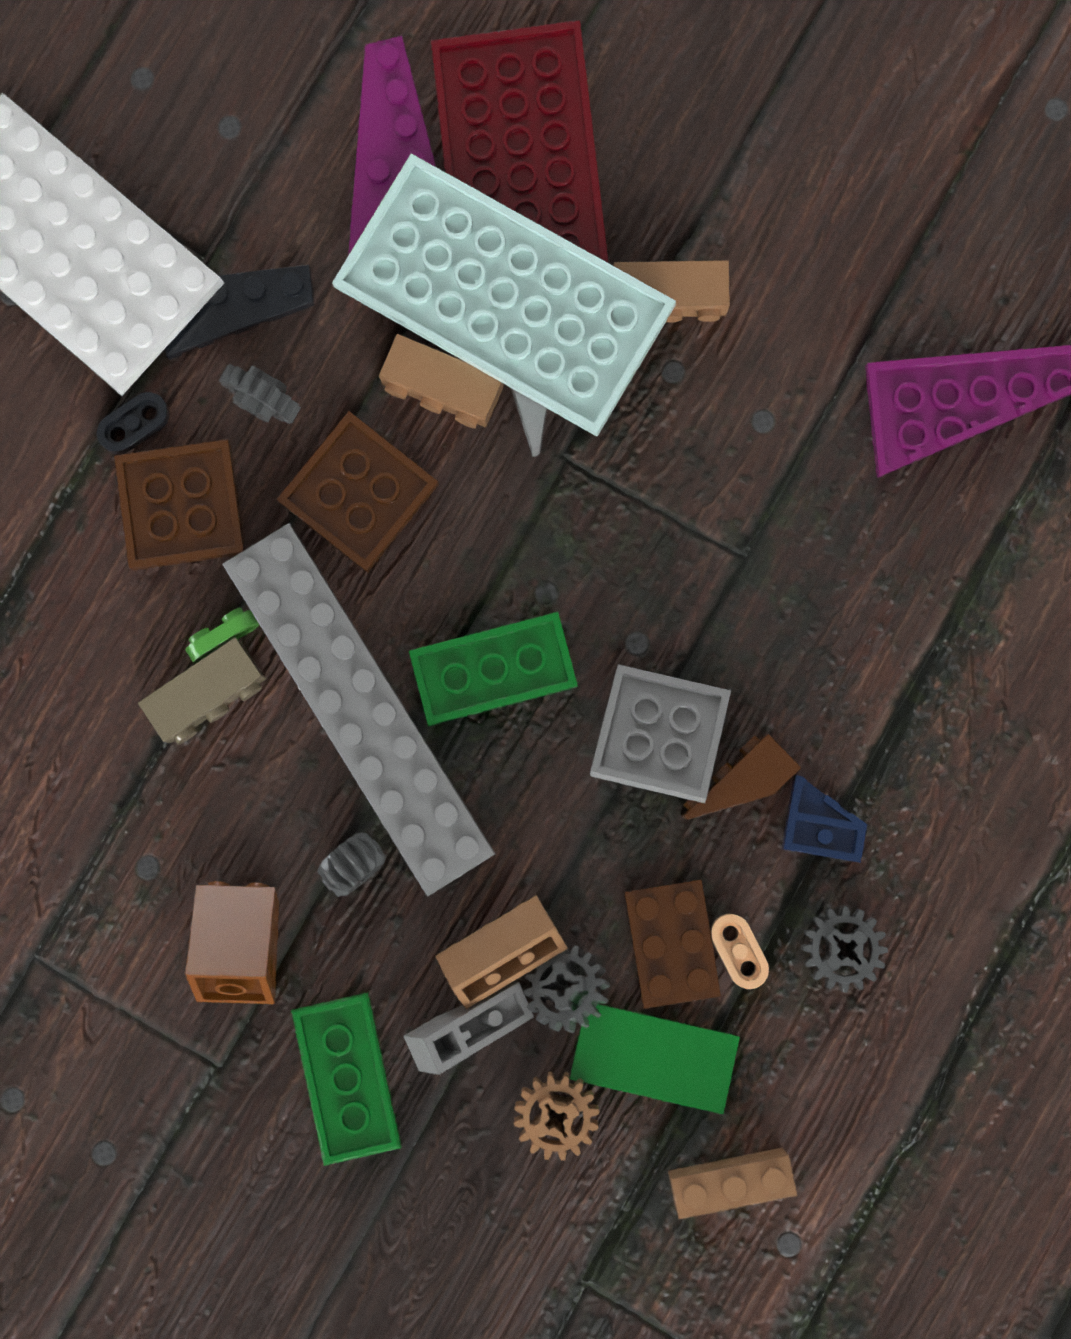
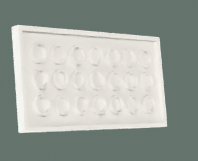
[0,93,224,395]

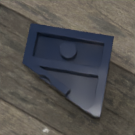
[782,775,867,863]

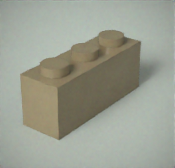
[138,637,266,745]

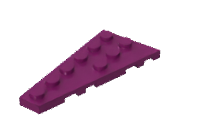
[348,36,436,256]
[865,345,1071,478]

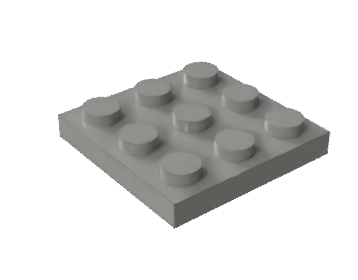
[590,665,731,803]

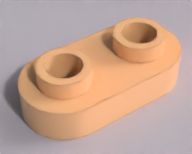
[710,914,769,989]

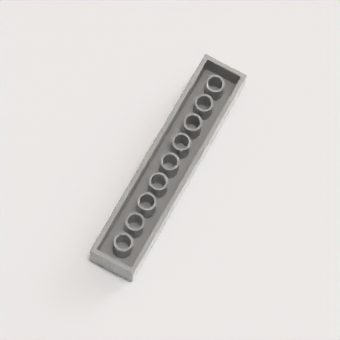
[223,523,495,897]

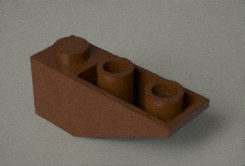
[682,734,801,820]

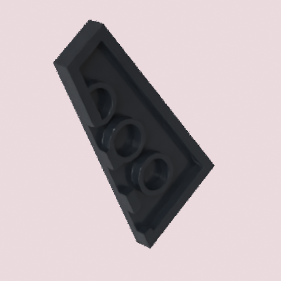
[166,265,315,360]

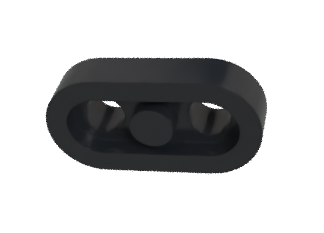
[97,392,170,454]

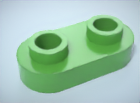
[185,608,260,664]

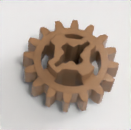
[514,1071,599,1161]

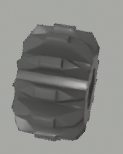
[317,832,386,896]

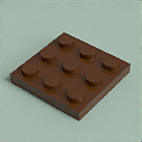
[276,411,439,573]
[114,439,245,571]

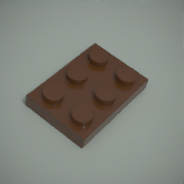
[624,879,721,1009]

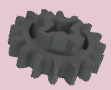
[219,364,301,424]
[801,906,888,992]
[523,946,610,1033]

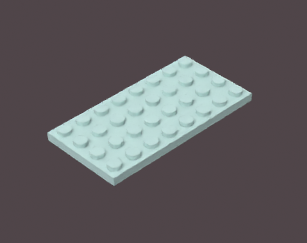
[332,154,676,436]

